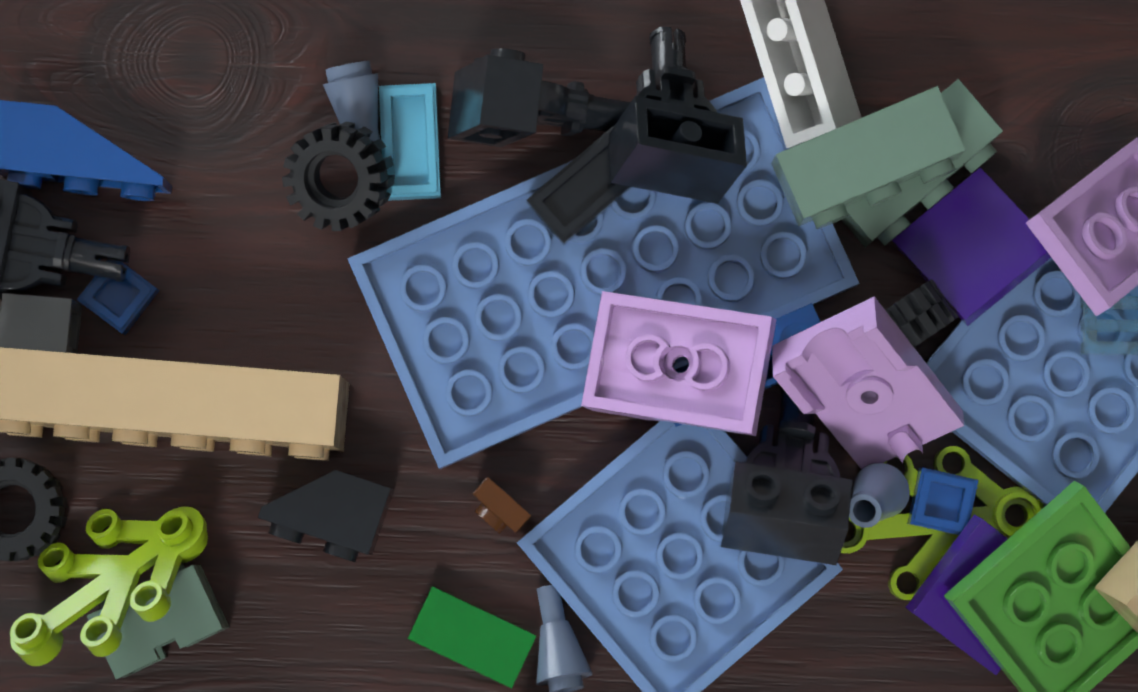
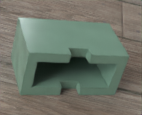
[87,563,230,680]

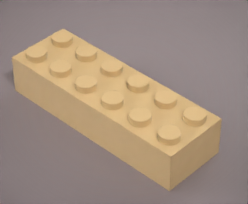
[0,347,350,461]

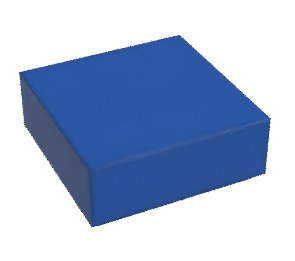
[77,259,160,335]
[907,467,979,535]

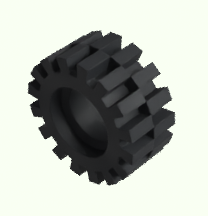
[282,122,395,231]
[885,279,958,347]

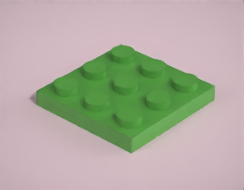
[944,481,1138,692]

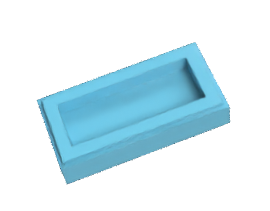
[379,83,441,201]

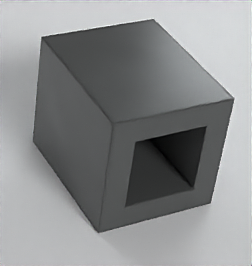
[0,293,82,354]

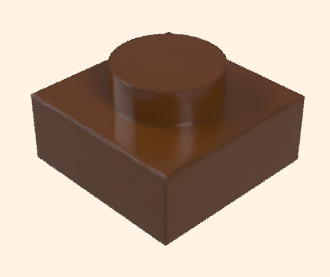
[473,477,532,534]

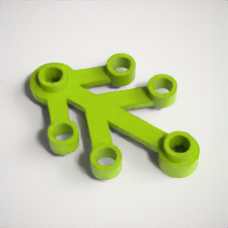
[841,446,1044,600]
[10,507,208,666]

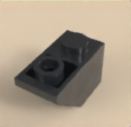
[258,470,394,562]

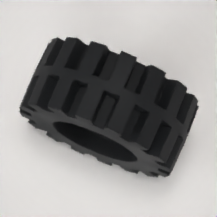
[0,457,68,562]

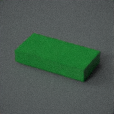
[407,586,537,688]

